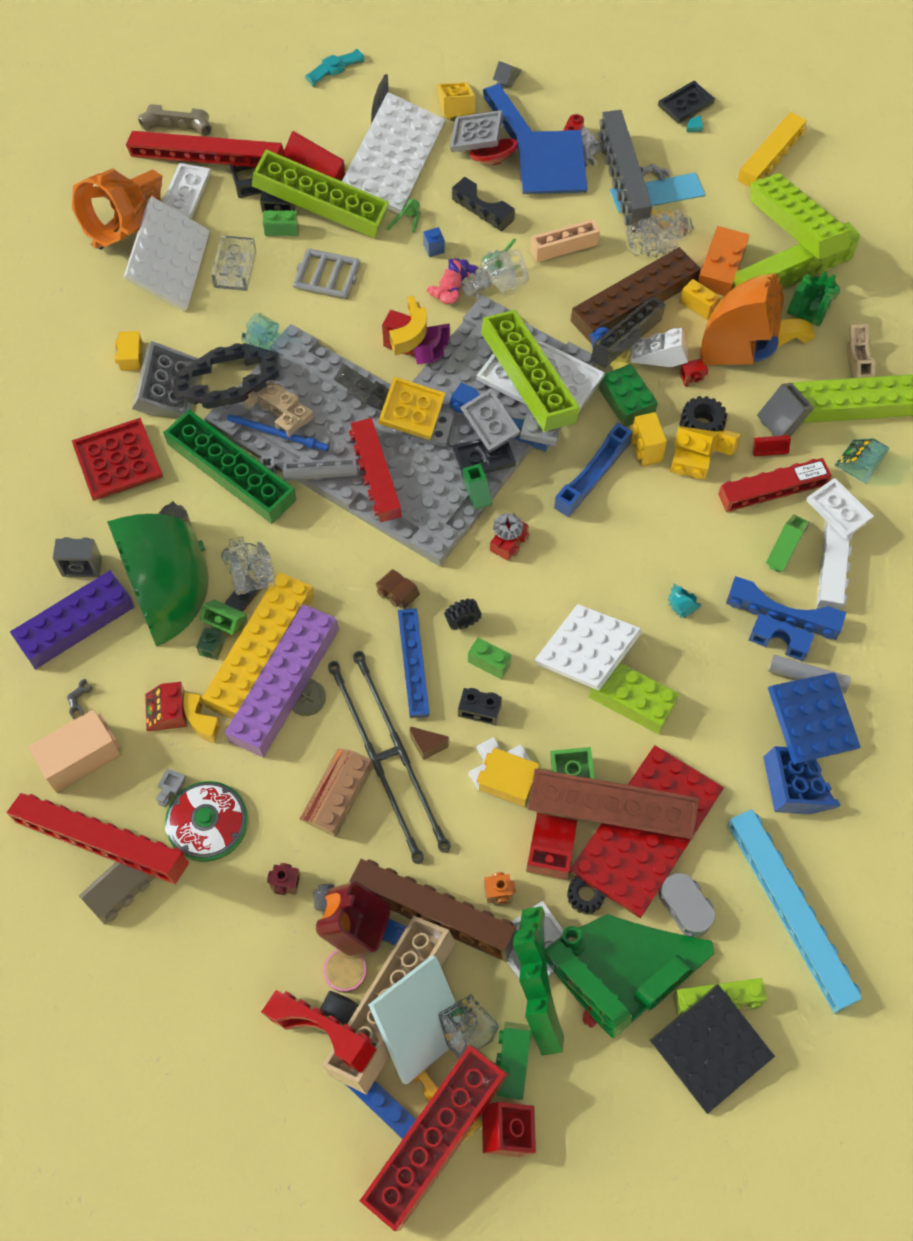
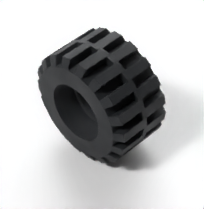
[679,396,727,431]

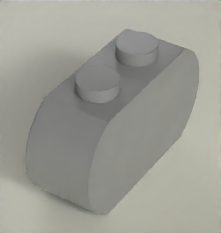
[659,873,715,937]

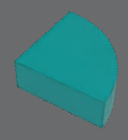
[686,116,703,132]

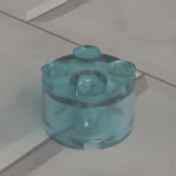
[241,312,280,350]

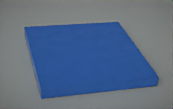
[517,130,588,194]

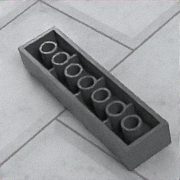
[598,109,652,232]

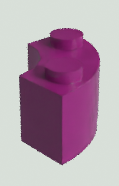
[414,323,450,365]

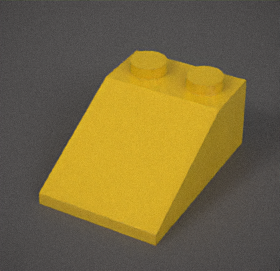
[437,82,475,119]

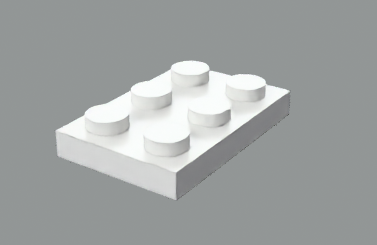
[806,478,874,539]

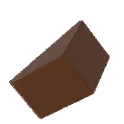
[410,727,449,760]

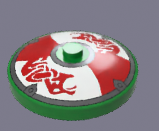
[165,781,248,862]

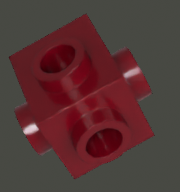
[267,863,301,895]

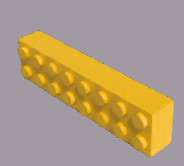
[202,572,314,720]

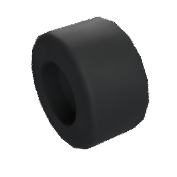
[320,991,359,1025]

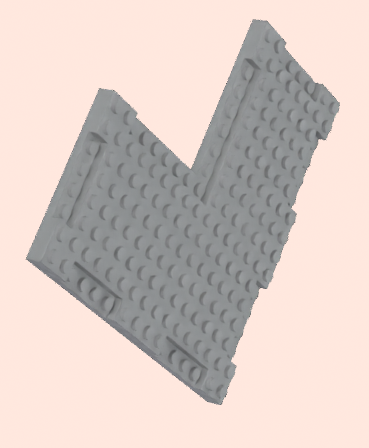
[204,295,598,567]

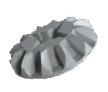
[493,512,523,540]

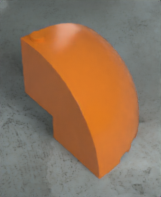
[700,273,784,365]

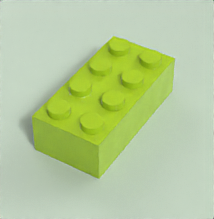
[589,663,680,735]

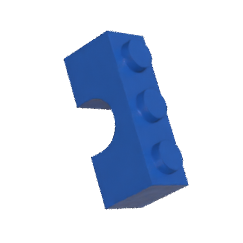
[748,613,814,662]

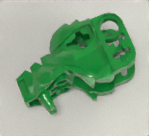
[787,271,840,327]

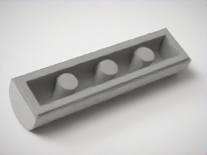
[283,458,358,481]
[768,655,851,694]

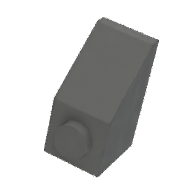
[493,61,522,88]

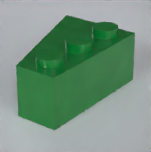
[496,1022,531,1100]

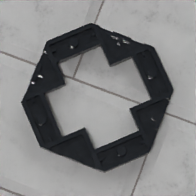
[173,343,280,409]

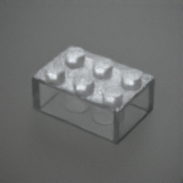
[211,235,256,291]

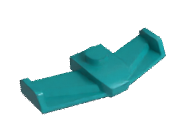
[305,49,364,87]

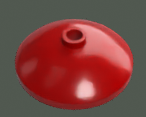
[470,138,518,165]

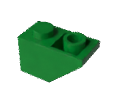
[463,463,492,510]

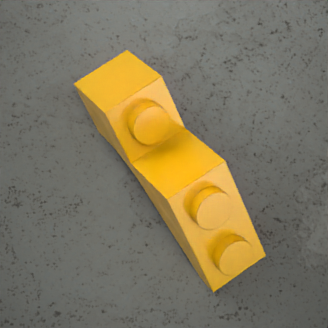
[674,427,742,456]

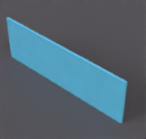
[610,172,705,213]

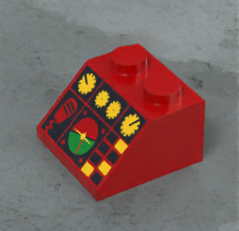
[145,681,187,731]

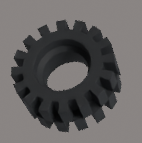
[444,598,482,630]
[567,876,606,914]

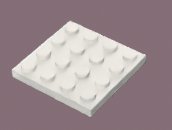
[535,604,642,691]

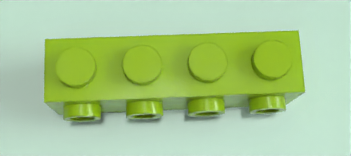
[673,978,767,1017]

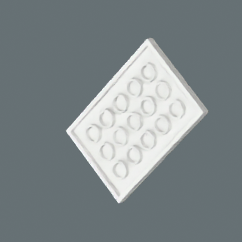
[123,196,210,311]
[476,338,605,427]

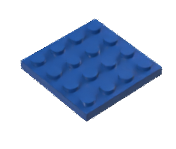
[768,672,861,765]

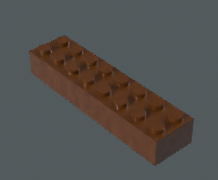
[571,247,701,344]
[349,859,516,963]

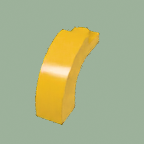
[389,295,427,355]

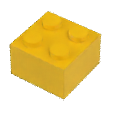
[630,412,667,466]

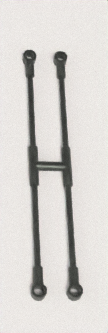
[328,651,450,864]

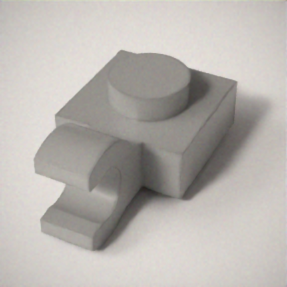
[156,768,186,807]

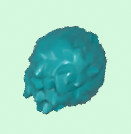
[668,583,702,618]

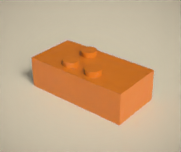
[698,226,750,296]

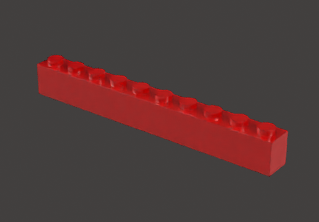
[126,131,285,167]
[6,793,189,885]

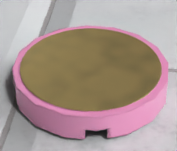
[324,950,367,992]

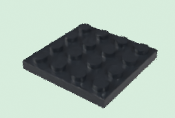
[649,984,775,1114]

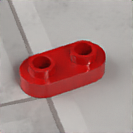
[563,114,584,131]

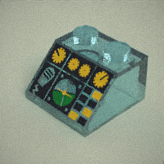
[835,438,890,484]

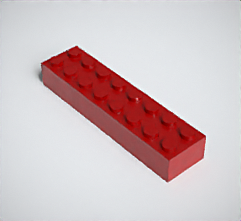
[359,1045,510,1232]

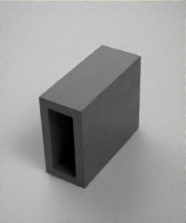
[757,383,814,437]

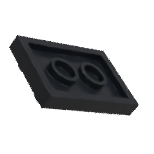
[658,80,715,124]
[453,439,516,478]

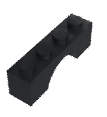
[452,176,515,231]

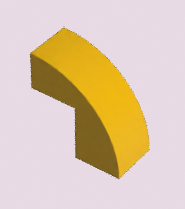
[778,319,816,347]
[183,692,220,743]

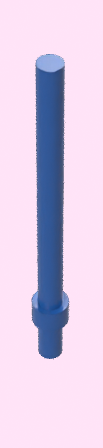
[227,414,329,452]

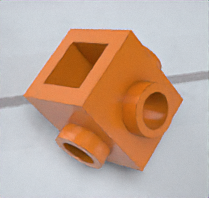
[484,872,516,905]

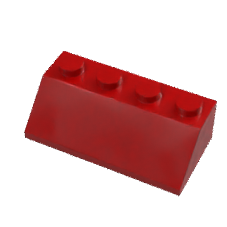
[284,131,345,181]

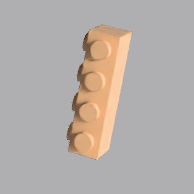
[530,219,600,263]

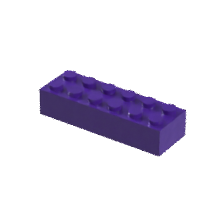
[10,570,135,669]

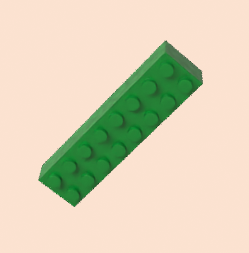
[163,410,297,524]

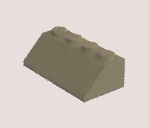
[79,862,156,925]

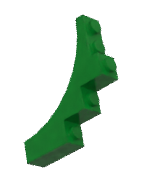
[513,906,564,1056]

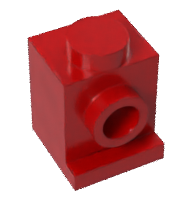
[679,358,708,387]

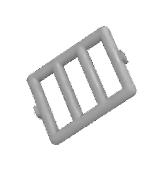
[293,249,360,299]

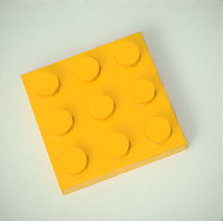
[378,376,445,440]

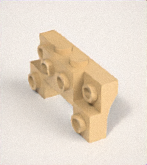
[243,381,314,437]

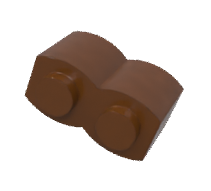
[376,569,420,609]

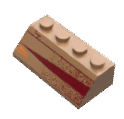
[300,748,374,837]

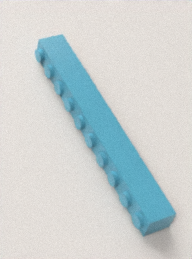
[727,809,862,1014]

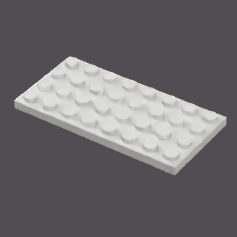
[342,92,446,214]

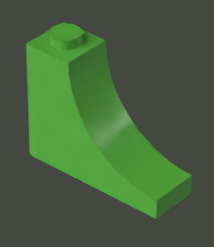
[766,514,810,572]

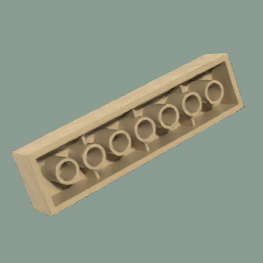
[322,916,456,1095]

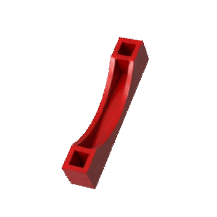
[261,990,377,1074]

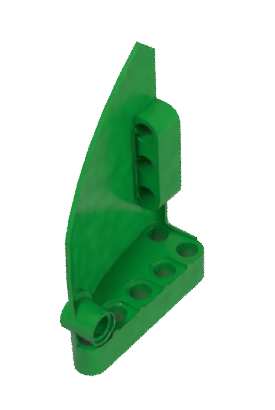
[545,914,714,1039]

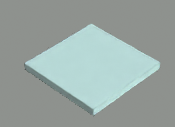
[368,956,468,1084]

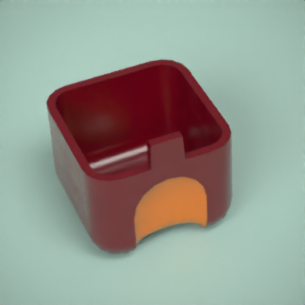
[316,881,390,957]

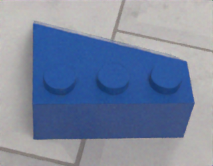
[763,746,841,814]

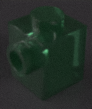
[196,627,226,660]

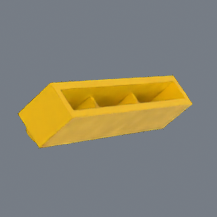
[737,112,807,187]

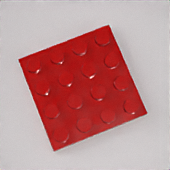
[71,417,163,501]

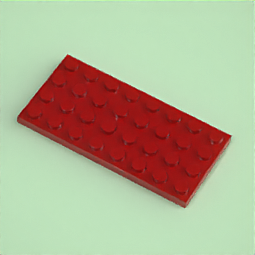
[569,745,724,919]

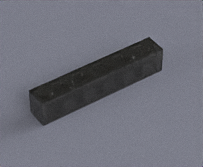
[590,296,666,368]

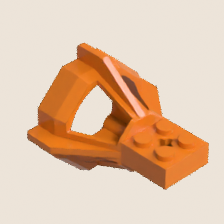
[72,168,163,249]

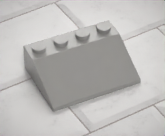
[132,341,199,418]

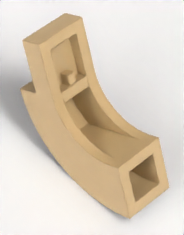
[847,324,875,378]

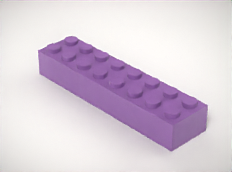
[225,604,339,758]

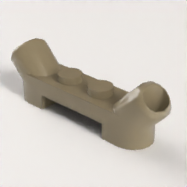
[138,104,212,136]

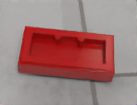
[752,435,791,456]

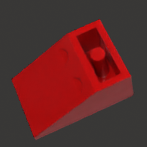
[526,812,577,880]

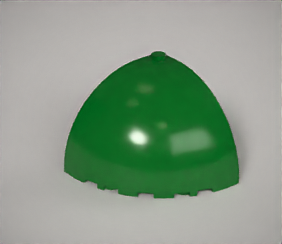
[107,514,208,647]

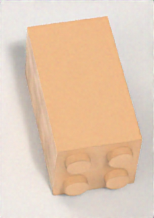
[28,709,121,793]

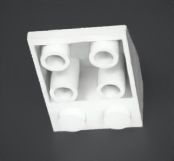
[630,328,688,367]

